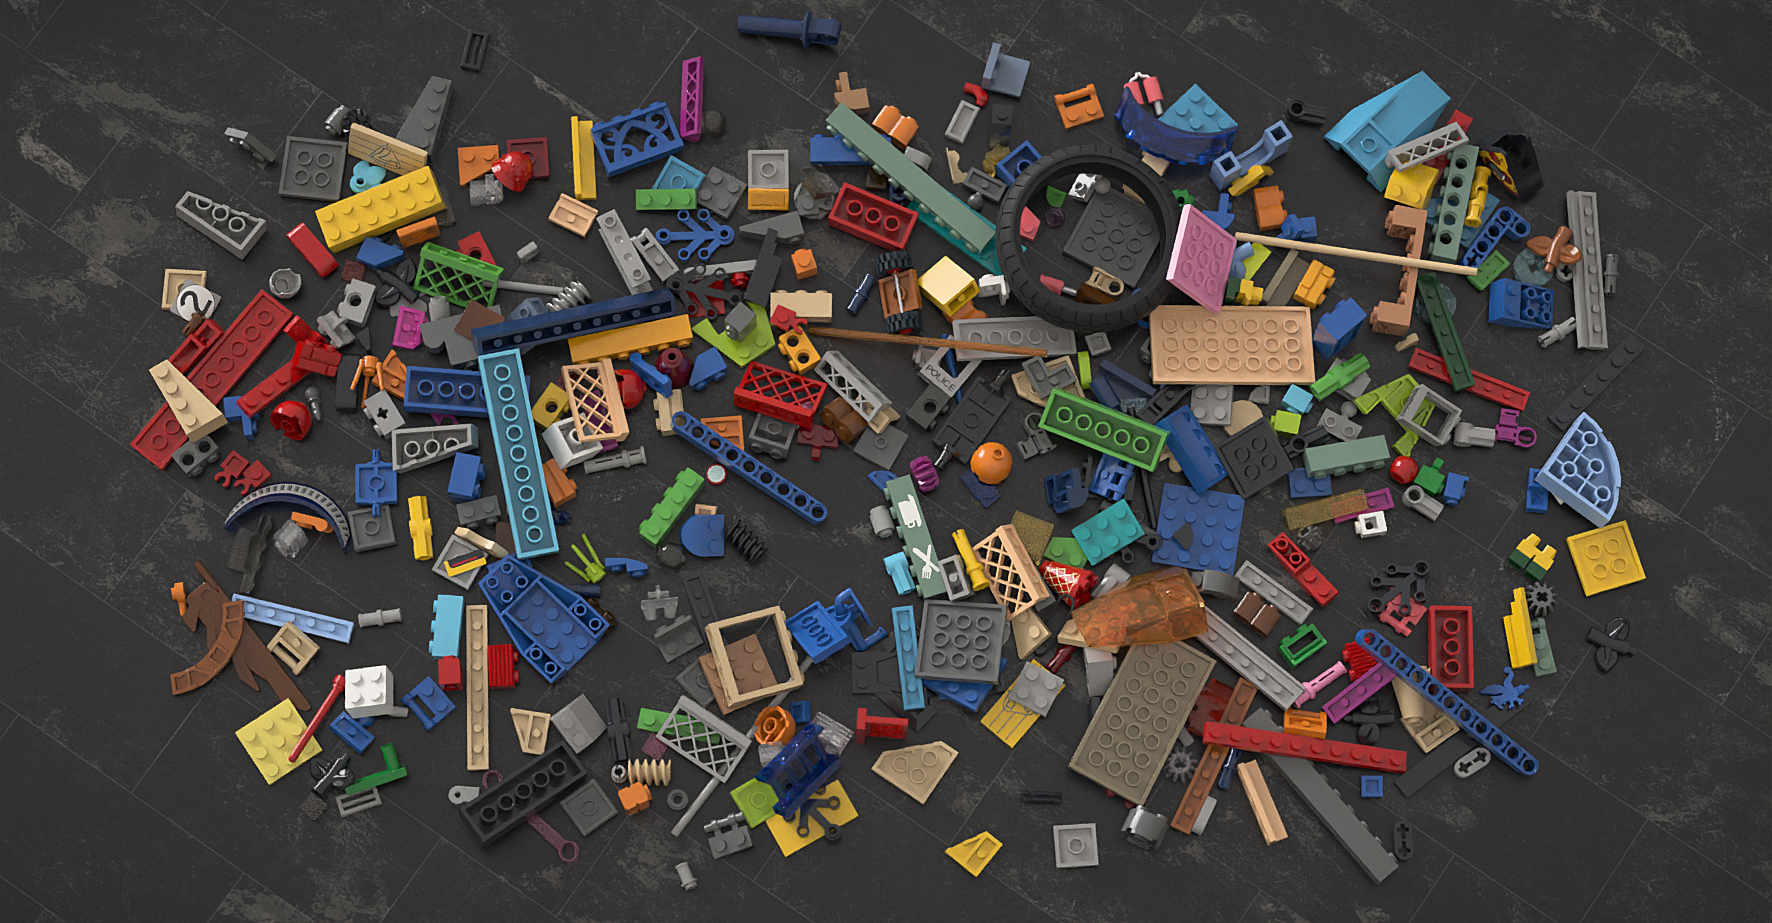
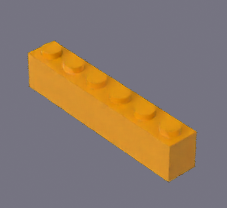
[568,314,693,365]

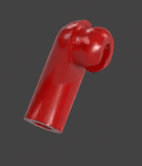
[963,82,989,106]

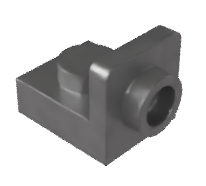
[912,344,942,370]

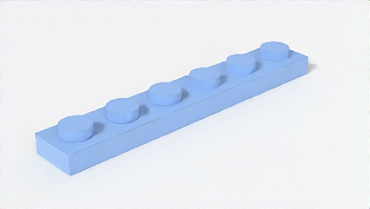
[231,593,354,644]

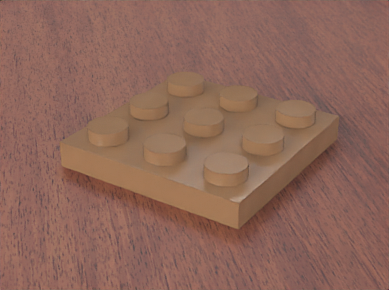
[698,634,778,716]

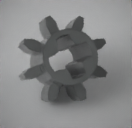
[1297,525,1322,551]

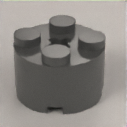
[1120,805,1169,851]

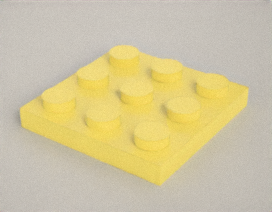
[235,698,323,785]

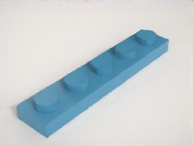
[892,606,925,711]

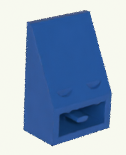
[1488,278,1554,330]

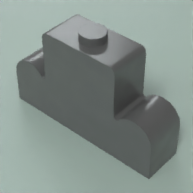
[420,305,504,370]

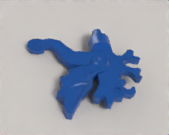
[1480,666,1530,709]

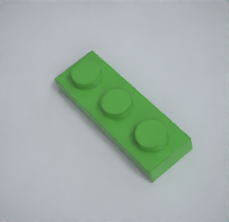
[636,189,697,210]

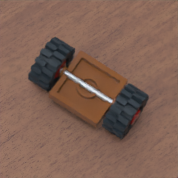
[874,251,924,338]

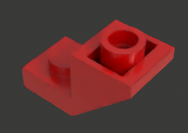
[283,315,330,347]

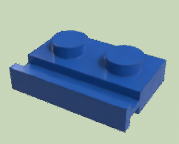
[1288,468,1332,499]

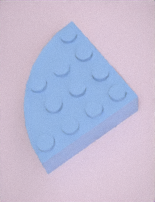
[1534,412,1621,528]

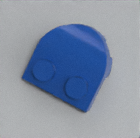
[680,514,724,557]

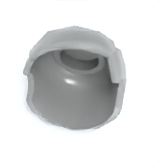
[269,268,302,299]

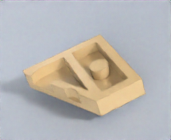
[1011,602,1052,660]
[511,708,551,755]

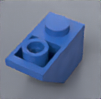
[356,236,405,271]
[689,346,728,391]

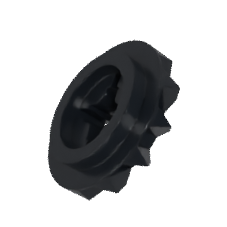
[342,109,372,139]

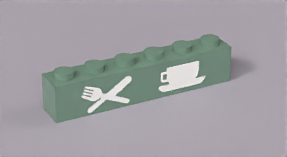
[883,474,948,600]

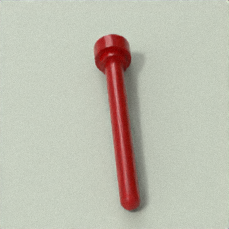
[288,675,346,763]

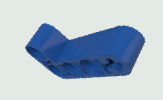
[1457,207,1530,268]

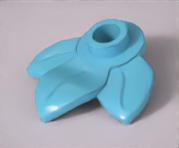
[350,160,386,194]

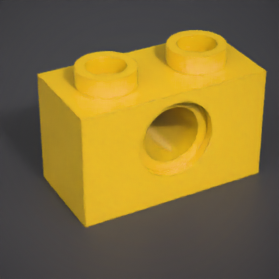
[531,382,571,430]

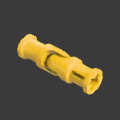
[1464,166,1491,228]

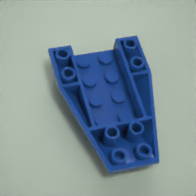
[478,554,610,684]

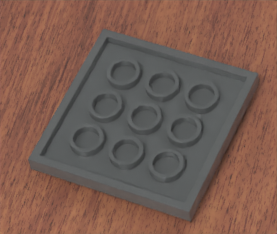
[1062,188,1160,290]
[915,599,1007,685]

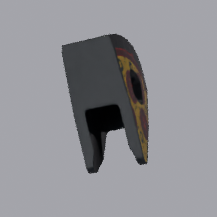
[1473,130,1543,202]

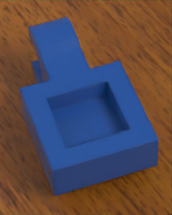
[1275,214,1304,247]

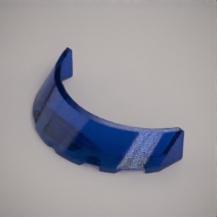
[1115,86,1239,165]

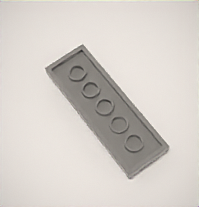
[952,316,1077,361]

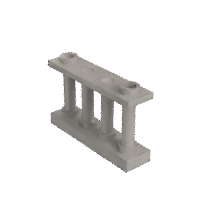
[596,209,653,295]

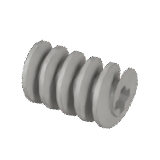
[546,281,592,312]

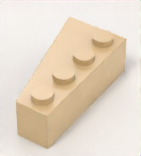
[149,360,228,443]

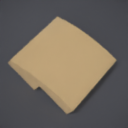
[1400,701,1460,753]

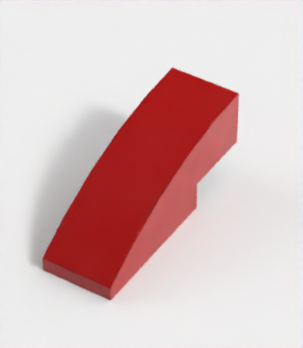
[168,319,226,375]

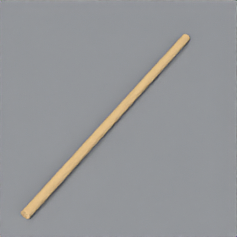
[1235,232,1478,276]

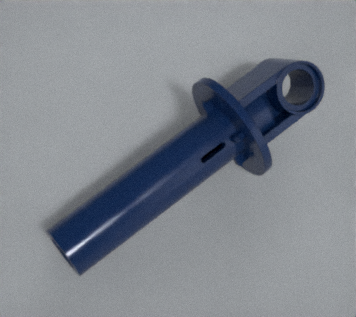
[738,11,842,49]

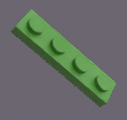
[637,708,721,745]

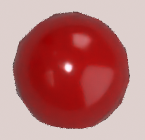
[1390,455,1419,484]

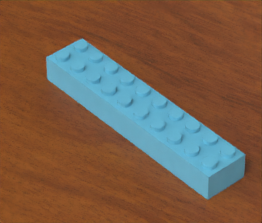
[478,348,559,560]

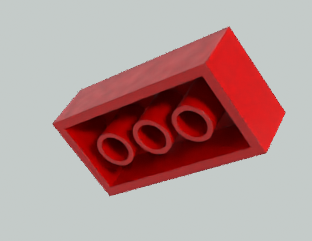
[828,182,919,252]
[1427,606,1474,692]

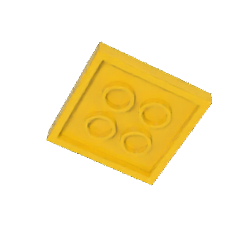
[1566,520,1646,597]

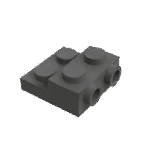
[747,413,798,459]

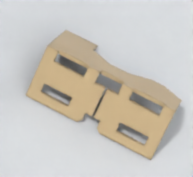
[946,148,967,184]

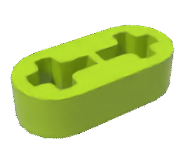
[1077,351,1092,390]

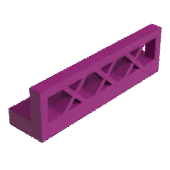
[680,56,704,143]

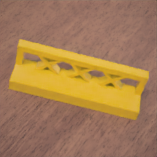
[571,116,597,201]

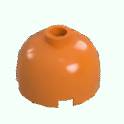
[970,442,1013,484]
[754,706,796,748]

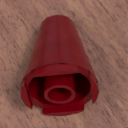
[654,348,694,389]

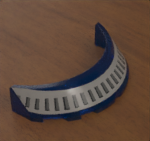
[223,482,352,553]

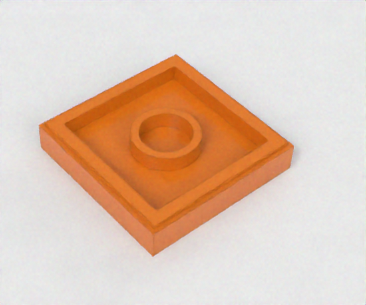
[396,217,441,248]

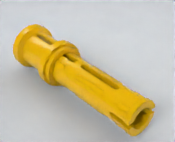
[952,529,990,591]

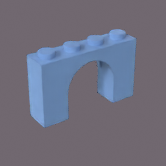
[1209,120,1293,192]

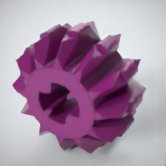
[910,456,939,492]

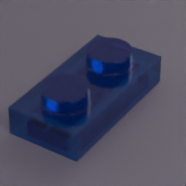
[960,468,1002,509]

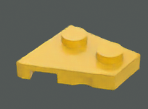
[1228,165,1274,196]
[945,831,1003,878]

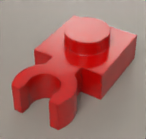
[769,304,808,335]
[214,450,250,489]
[233,460,272,496]

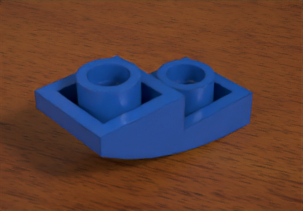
[604,558,649,578]

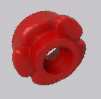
[730,272,750,289]

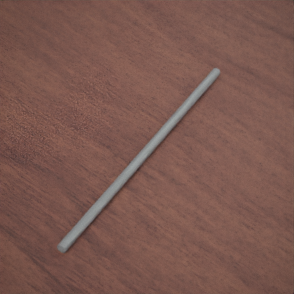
[671,655,813,837]

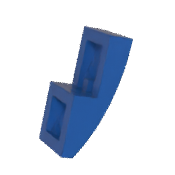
[1525,468,1549,514]

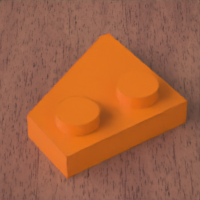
[458,145,499,187]
[372,350,407,401]
[701,416,744,451]

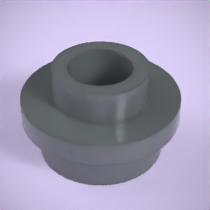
[667,789,688,810]

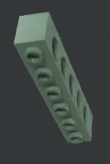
[1428,144,1479,265]

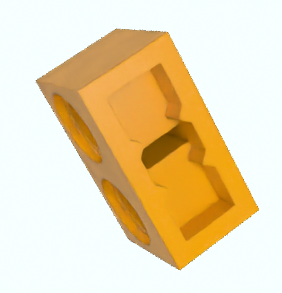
[778,325,821,376]

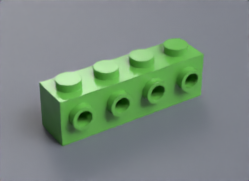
[639,468,705,549]

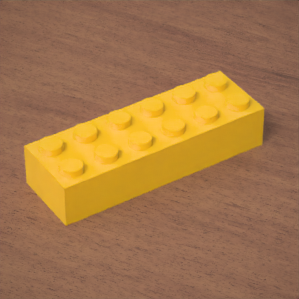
[315,166,446,253]

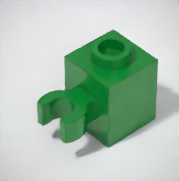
[1411,457,1445,498]

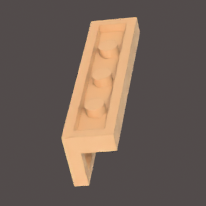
[1236,760,1288,845]

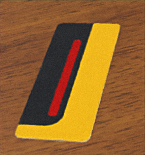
[444,549,486,577]

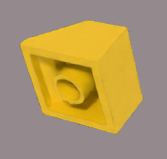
[1384,160,1439,209]

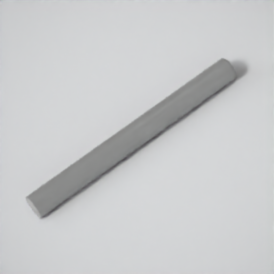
[482,280,564,295]

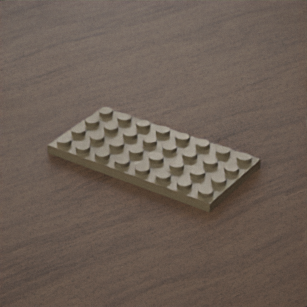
[1068,621,1216,806]

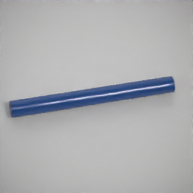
[940,334,963,405]

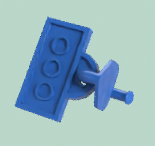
[785,588,889,664]

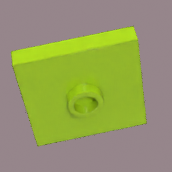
[730,771,786,828]

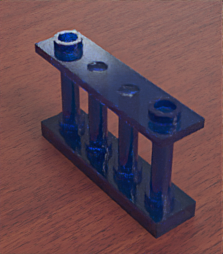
[755,722,843,818]

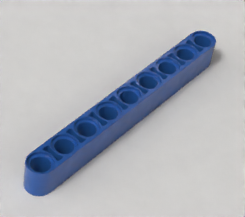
[670,411,827,525]

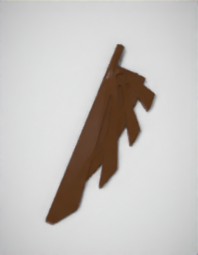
[182,560,312,711]

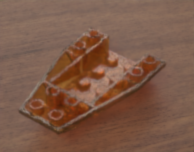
[1071,566,1209,647]

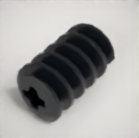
[725,519,769,565]

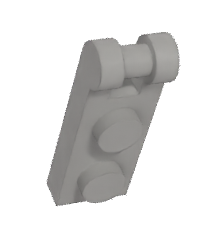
[630,228,680,283]

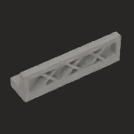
[1385,122,1469,173]
[814,350,892,423]

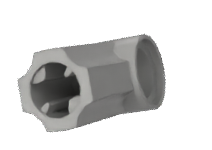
[1453,422,1495,448]
[1402,486,1444,521]
[1091,563,1131,606]

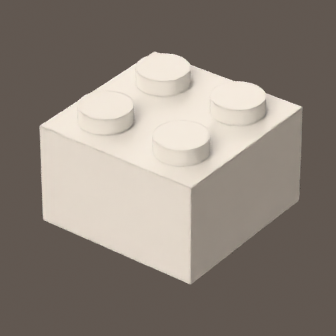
[542,413,603,470]
[345,665,393,718]

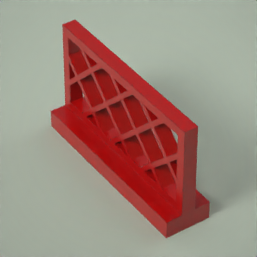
[733,361,828,429]
[856,708,908,743]

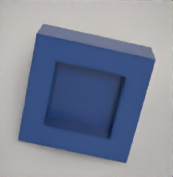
[790,700,811,724]
[1361,776,1383,798]

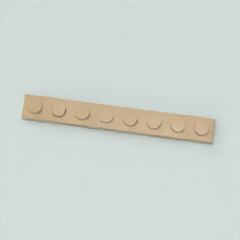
[466,605,489,771]

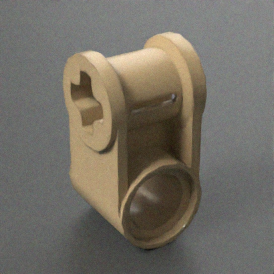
[1085,267,1124,300]

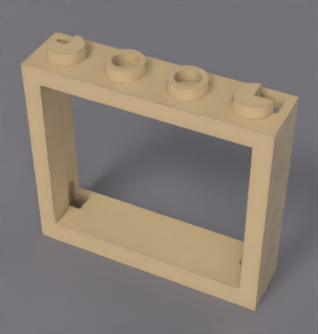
[705,606,804,707]

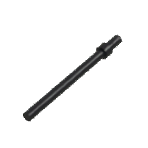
[1127,407,1158,529]

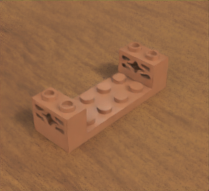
[1369,205,1428,337]

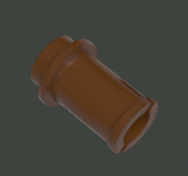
[182,311,206,336]

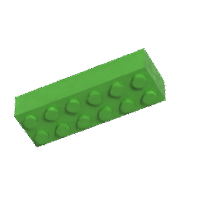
[1038,387,1170,472]

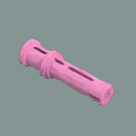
[1293,661,1346,709]

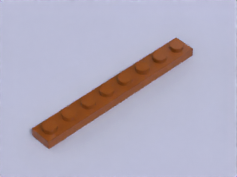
[1170,677,1258,836]

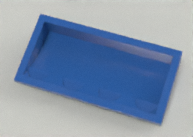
[1154,404,1229,494]

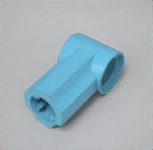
[883,551,916,596]

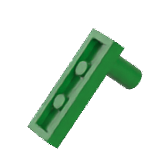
[345,743,407,796]

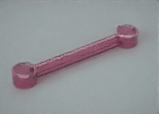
[482,770,580,863]

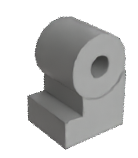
[449,786,482,806]

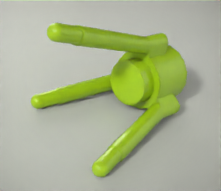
[565,534,606,584]

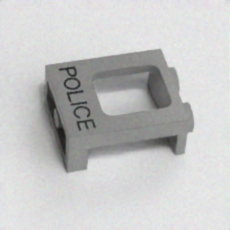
[917,335,982,397]

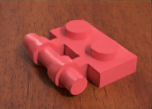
[1376,587,1427,637]

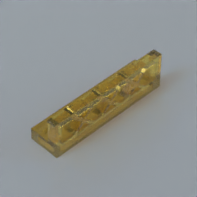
[1281,488,1369,530]

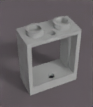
[1396,384,1462,446]

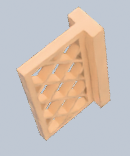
[561,358,629,443]
[972,524,1050,621]

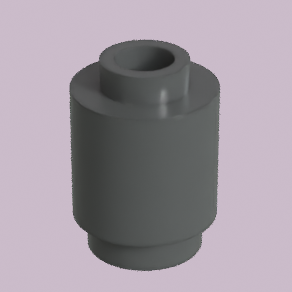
[324,105,350,136]

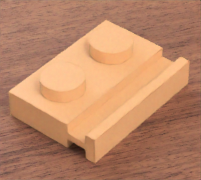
[548,193,598,238]

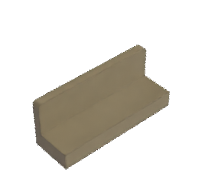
[1259,249,1310,306]

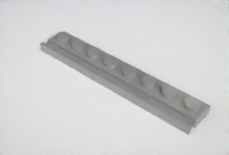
[1566,190,1608,350]
[1159,584,1306,711]

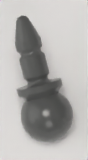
[304,387,322,421]

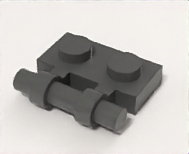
[704,812,755,859]

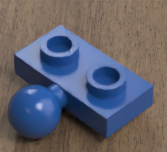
[329,711,375,754]

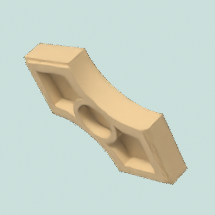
[454,527,509,559]

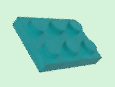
[1071,499,1146,566]

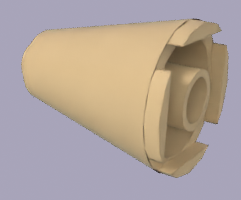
[1392,666,1431,724]

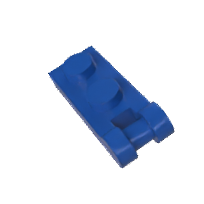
[630,353,673,398]

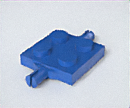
[355,449,398,518]

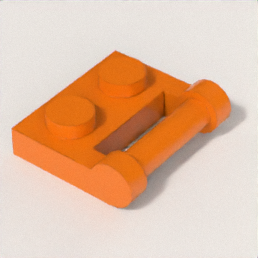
[1054,84,1104,130]
[291,512,335,533]
[1283,707,1327,739]

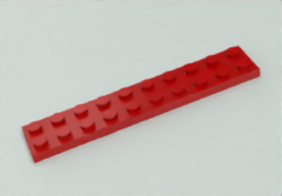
[130,289,294,471]

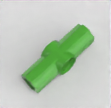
[1310,352,1371,401]

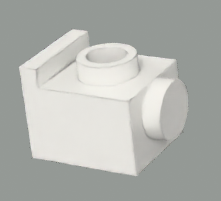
[1354,511,1387,538]

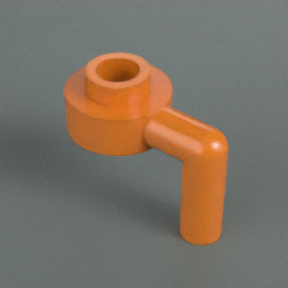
[171,582,188,616]

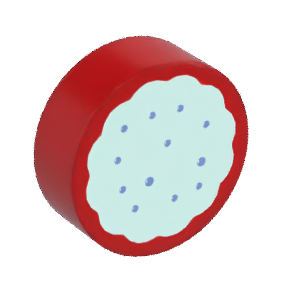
[706,464,727,485]

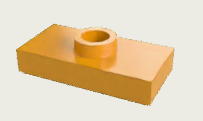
[748,188,789,210]

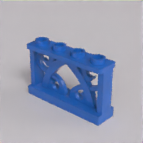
[590,101,684,178]

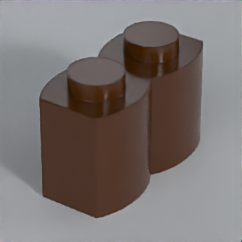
[819,396,868,443]
[1232,592,1281,638]

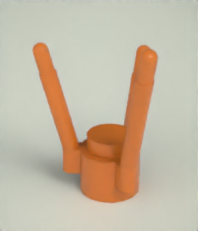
[350,356,384,409]

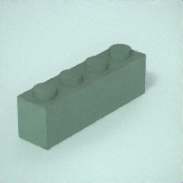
[1302,435,1390,479]

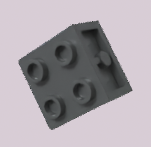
[654,615,704,664]

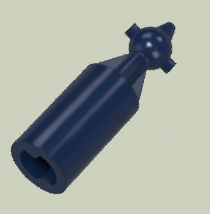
[1089,375,1122,413]

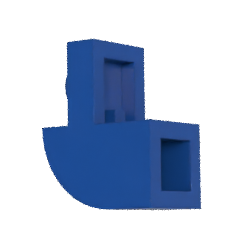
[1202,193,1235,232]
[223,396,261,440]

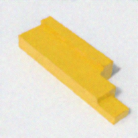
[1503,587,1537,668]

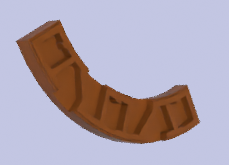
[170,600,245,695]

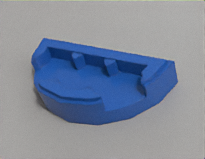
[867,470,898,493]

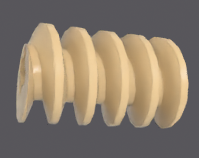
[628,759,671,786]

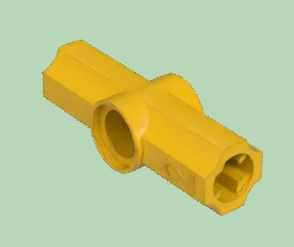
[408,496,434,560]

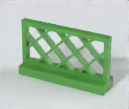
[413,242,504,308]

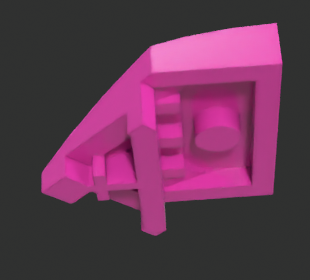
[392,306,429,350]

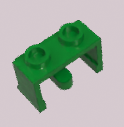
[1278,623,1328,670]

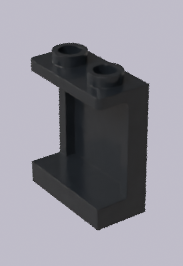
[1081,454,1137,505]

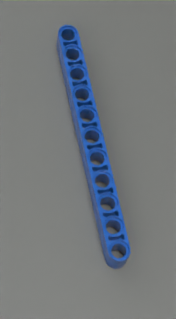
[1355,629,1539,775]

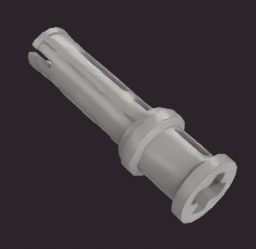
[583,446,647,474]

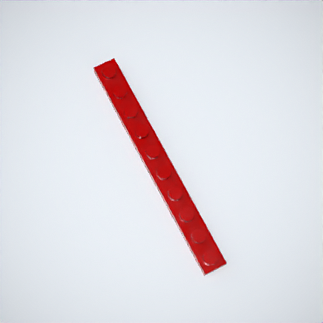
[1203,721,1407,774]

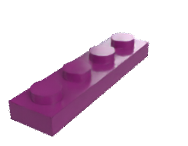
[1322,663,1397,724]

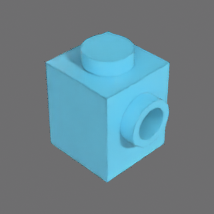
[1280,384,1314,417]

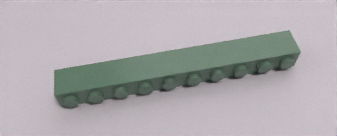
[825,102,995,254]

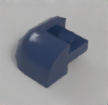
[1044,468,1089,514]

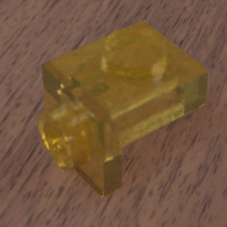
[982,146,1010,177]

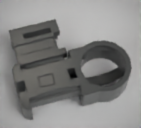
[1015,412,1057,461]

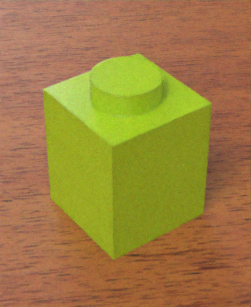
[1270,410,1301,438]

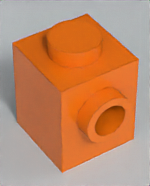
[791,249,817,280]

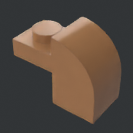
[834,72,869,115]

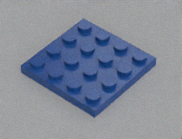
[1151,483,1245,575]

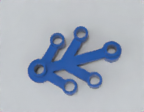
[656,209,734,262]

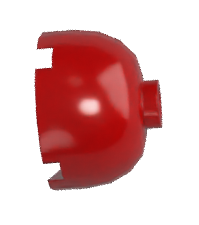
[614,369,646,409]
[270,400,312,440]

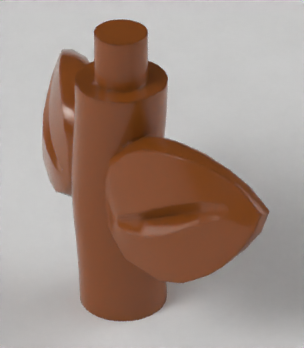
[1527,226,1582,274]

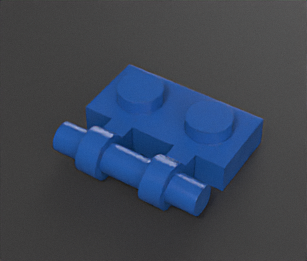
[1089,453,1135,502]

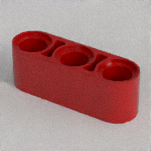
[286,222,339,278]

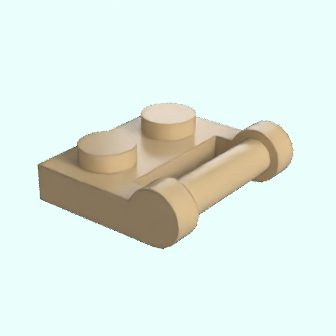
[266,620,320,675]

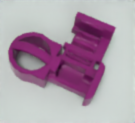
[1494,408,1537,448]

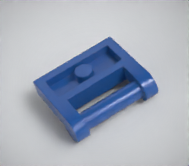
[400,676,456,732]

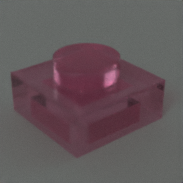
[641,732,669,762]

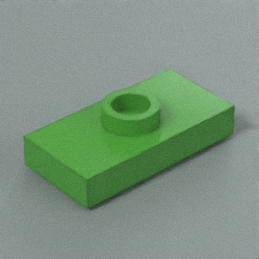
[1467,250,1510,292]

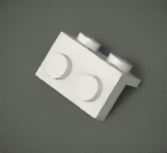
[978,274,1010,306]

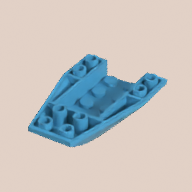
[1324,71,1451,193]

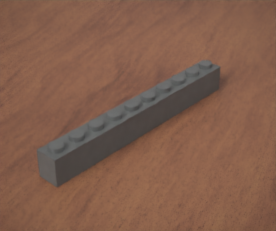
[1241,707,1399,885]

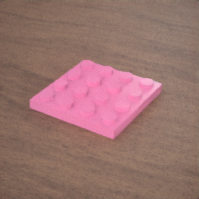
[1166,204,1237,314]

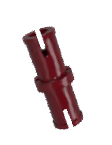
[1045,644,1078,675]

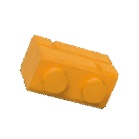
[1293,260,1336,309]

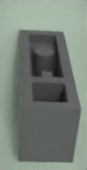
[739,211,804,245]

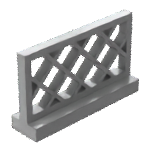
[656,695,753,783]

